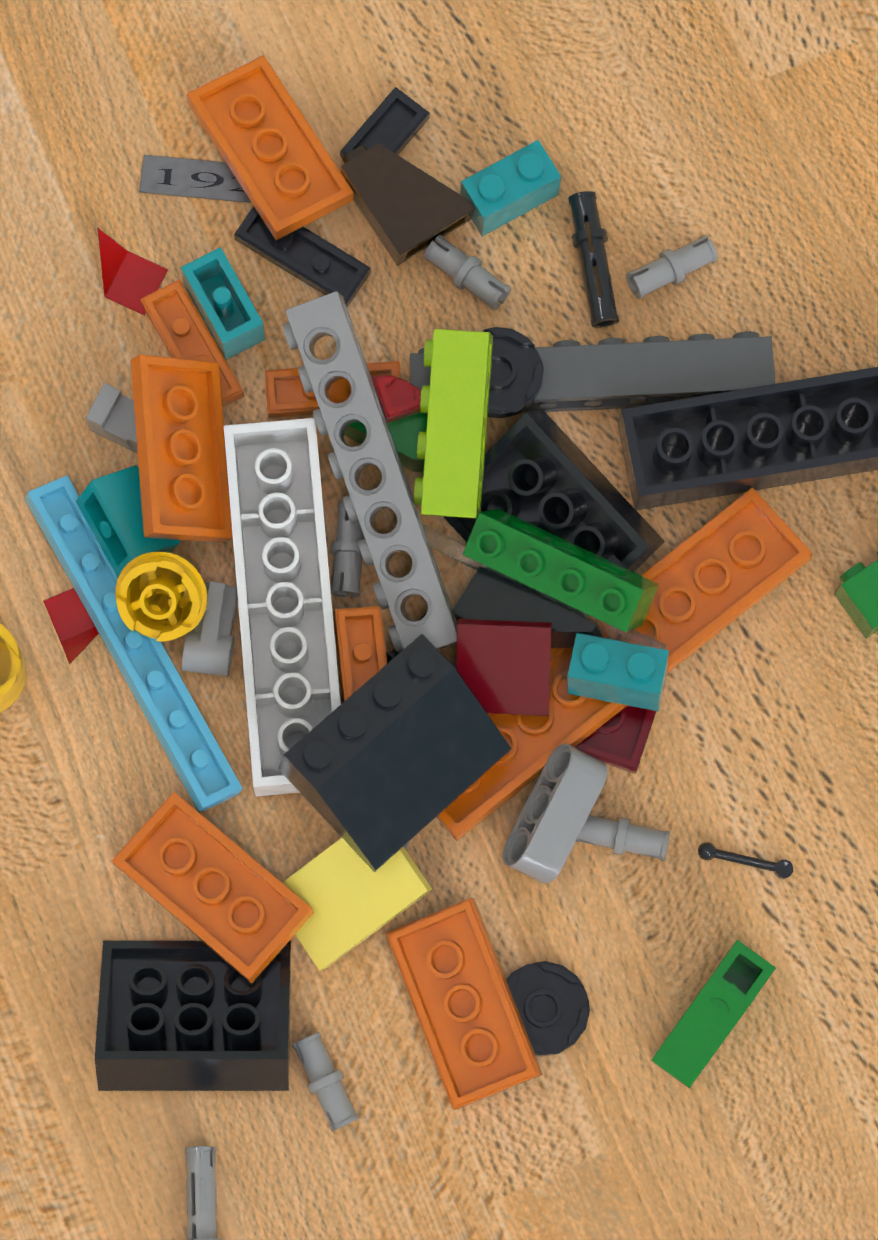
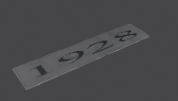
[139,155,252,203]

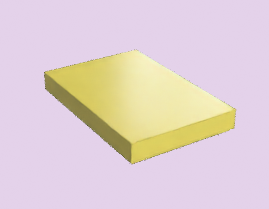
[282,838,433,971]

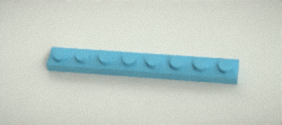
[25,475,243,813]

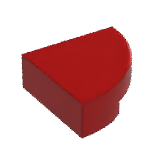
[372,375,422,423]

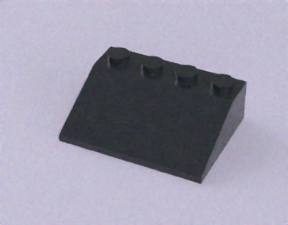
[443,410,665,617]
[278,634,511,873]
[95,941,291,1091]

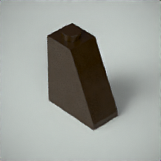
[340,143,475,266]

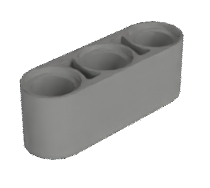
[502,743,608,884]

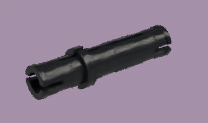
[568,191,619,328]

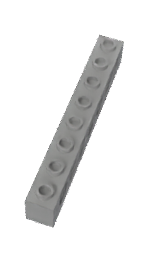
[282,291,457,653]

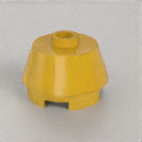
[115,552,207,642]

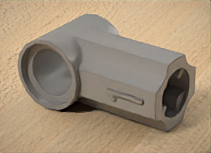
[182,581,238,677]

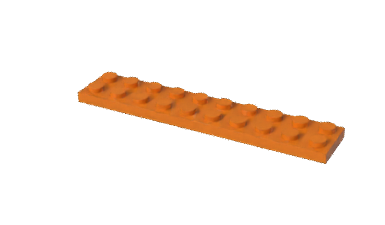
[437,487,812,841]

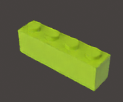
[414,329,493,519]

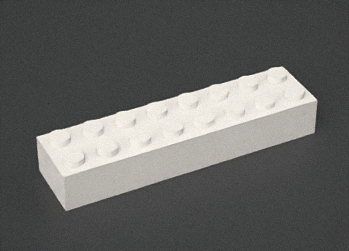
[224,418,341,797]

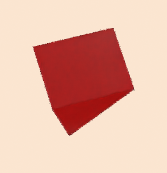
[97,227,168,316]
[43,588,99,665]

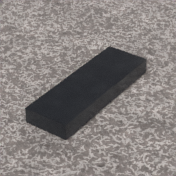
[234,206,371,307]

